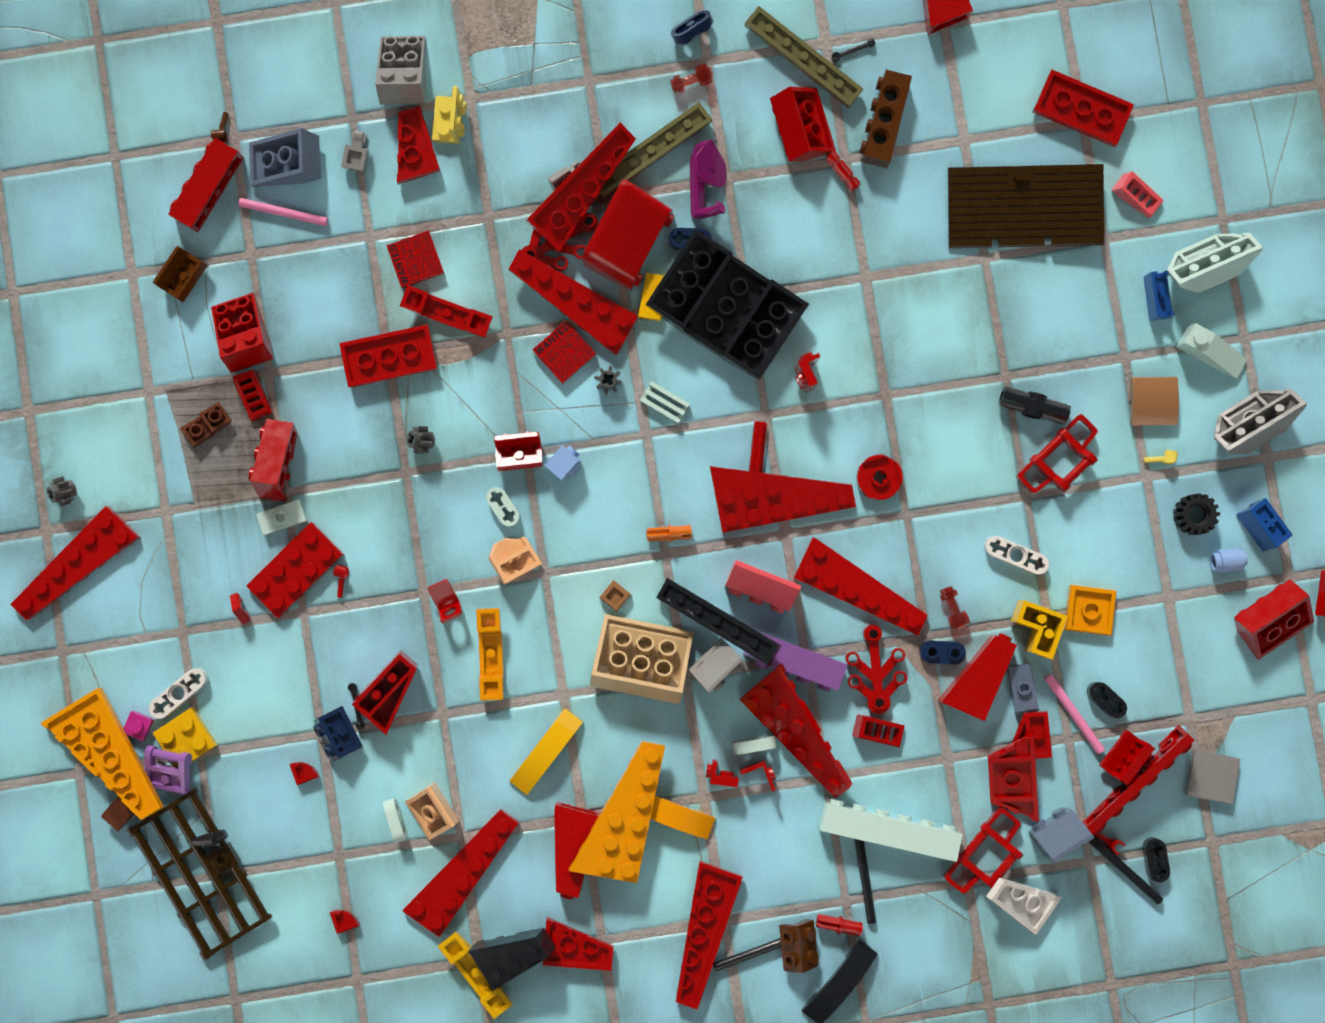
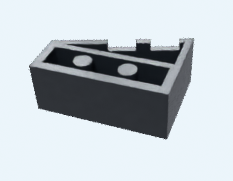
[468,927,556,991]

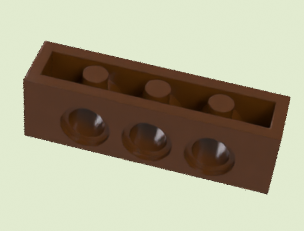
[859,69,912,168]

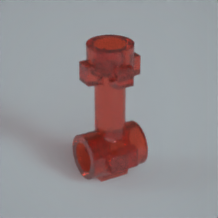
[670,63,713,93]
[939,586,970,630]

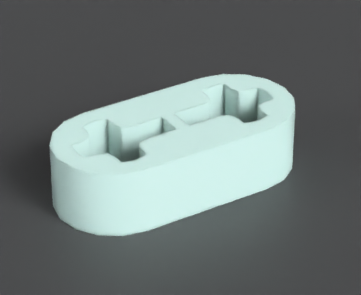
[486,487,520,527]
[732,735,777,755]
[383,798,408,843]

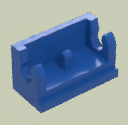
[1143,270,1175,321]
[1236,498,1293,551]

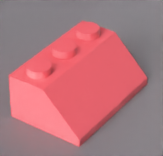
[725,560,801,614]

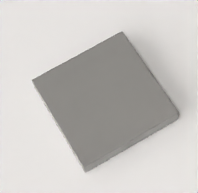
[1185,749,1240,804]

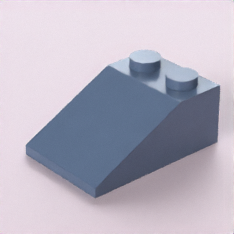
[249,128,321,187]

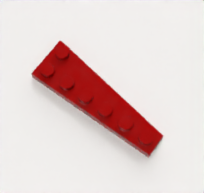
[526,122,636,252]
[508,249,638,355]
[10,506,140,620]
[793,537,928,636]
[1083,725,1195,835]
[403,809,519,937]
[676,861,743,1010]

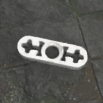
[984,536,1049,574]
[149,668,208,719]

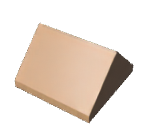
[405,782,460,840]

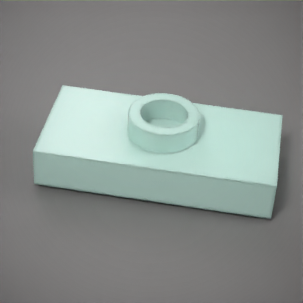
[256,499,308,536]

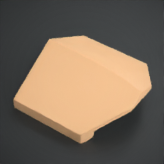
[488,537,542,585]

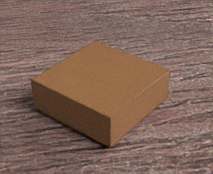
[599,580,631,612]

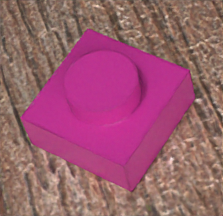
[123,711,155,741]

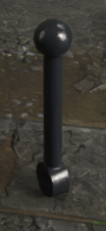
[831,38,876,62]
[348,683,365,730]

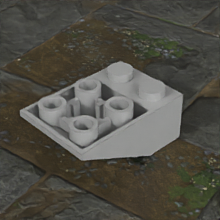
[375,36,426,105]
[689,638,743,692]

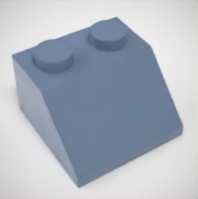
[1028,807,1094,863]

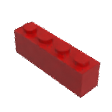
[168,138,244,233]

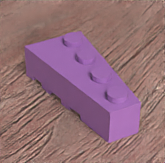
[743,632,848,692]

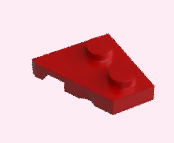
[1012,711,1052,759]

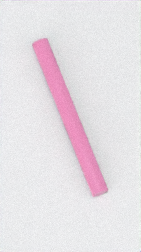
[238,198,328,226]
[1044,674,1105,754]

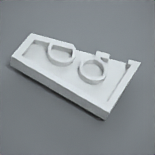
[986,877,1062,935]

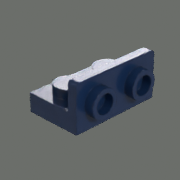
[313,706,363,761]

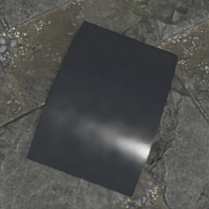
[645,229,809,380]

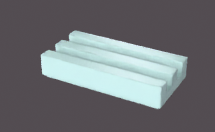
[640,381,690,424]

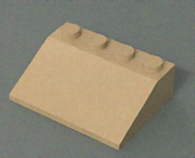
[590,614,694,704]

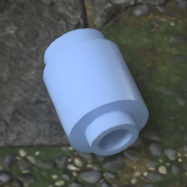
[1210,548,1248,573]

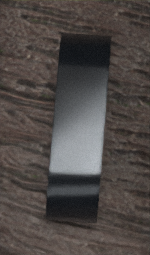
[1087,682,1127,719]
[1142,837,1170,883]

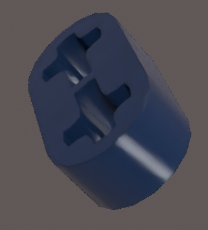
[669,228,712,250]

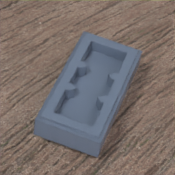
[1007,663,1039,712]

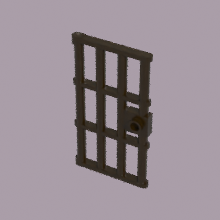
[127,788,273,961]

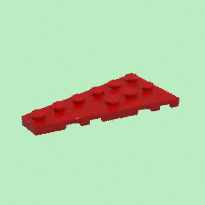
[710,466,856,533]
[739,663,853,799]

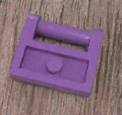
[144,745,192,795]

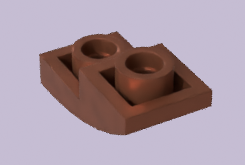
[180,402,232,448]
[101,796,135,832]

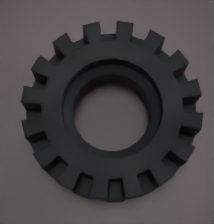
[1173,493,1220,535]

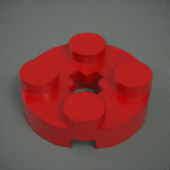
[856,454,903,500]

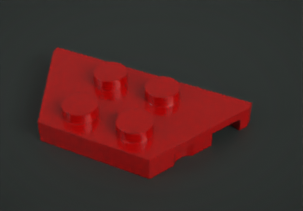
[987,734,1039,822]

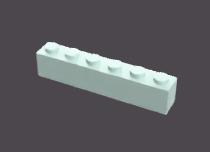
[819,799,963,862]

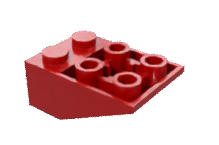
[211,293,274,373]

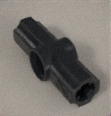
[999,386,1071,425]

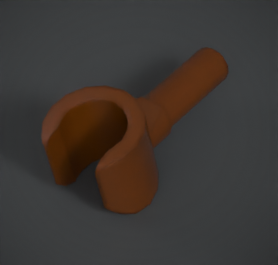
[211,112,229,142]

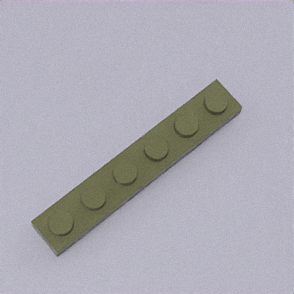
[744,6,863,109]
[599,102,712,199]

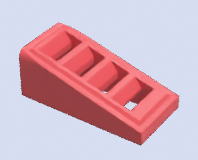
[1112,171,1164,218]

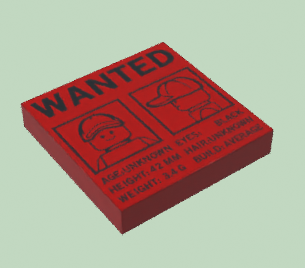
[386,230,445,289]
[532,320,596,384]

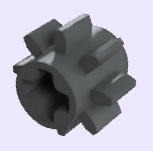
[594,366,622,395]
[407,426,435,454]
[47,476,77,506]

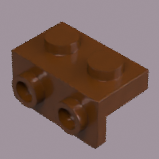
[153,246,208,302]
[779,919,819,973]

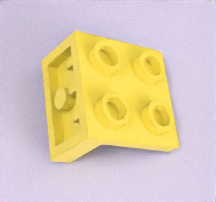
[432,86,467,144]

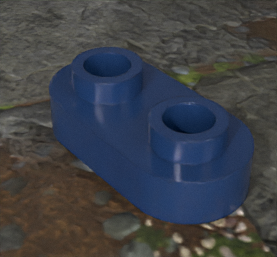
[671,10,713,45]
[919,640,966,665]

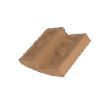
[1129,377,1179,425]

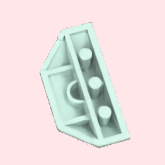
[1167,233,1263,293]

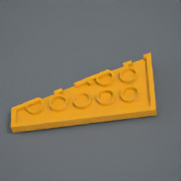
[40,688,164,820]
[568,741,665,883]

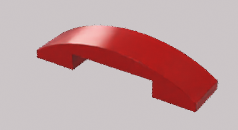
[400,285,493,338]

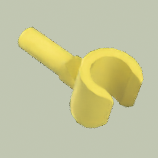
[1144,450,1178,464]

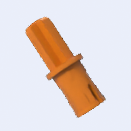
[646,524,692,542]

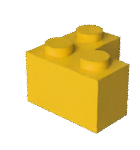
[1011,600,1068,660]

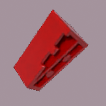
[248,419,297,502]
[352,650,418,735]

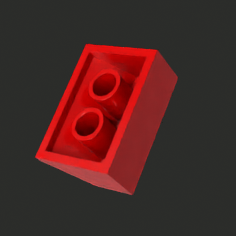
[770,86,836,162]
[1234,579,1314,660]

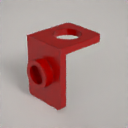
[427,579,463,623]
[739,760,776,792]

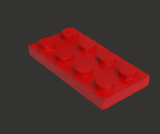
[1032,69,1134,148]
[339,324,438,388]
[246,522,344,618]

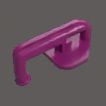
[690,139,726,220]

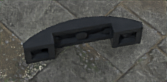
[801,938,878,1023]

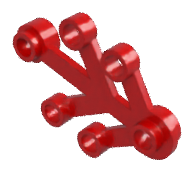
[522,213,598,271]
[845,625,908,714]

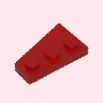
[397,106,441,184]
[543,917,614,971]

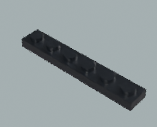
[656,578,782,666]

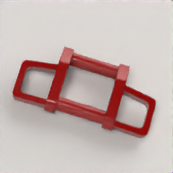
[1016,414,1098,493]
[943,807,1024,894]

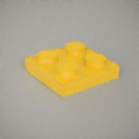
[153,707,218,767]

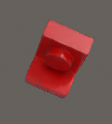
[706,759,739,788]

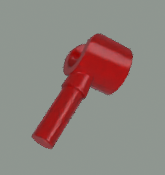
[333,564,349,598]
[1093,832,1125,855]

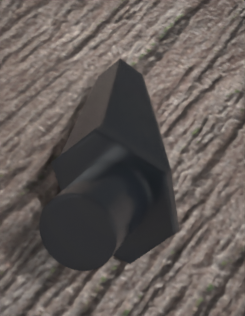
[191,829,228,847]

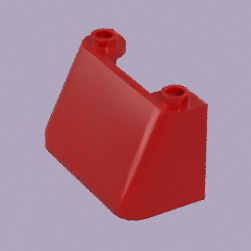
[582,179,675,291]

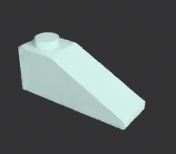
[1176,323,1247,380]

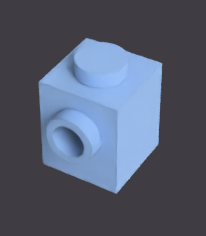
[544,445,580,482]

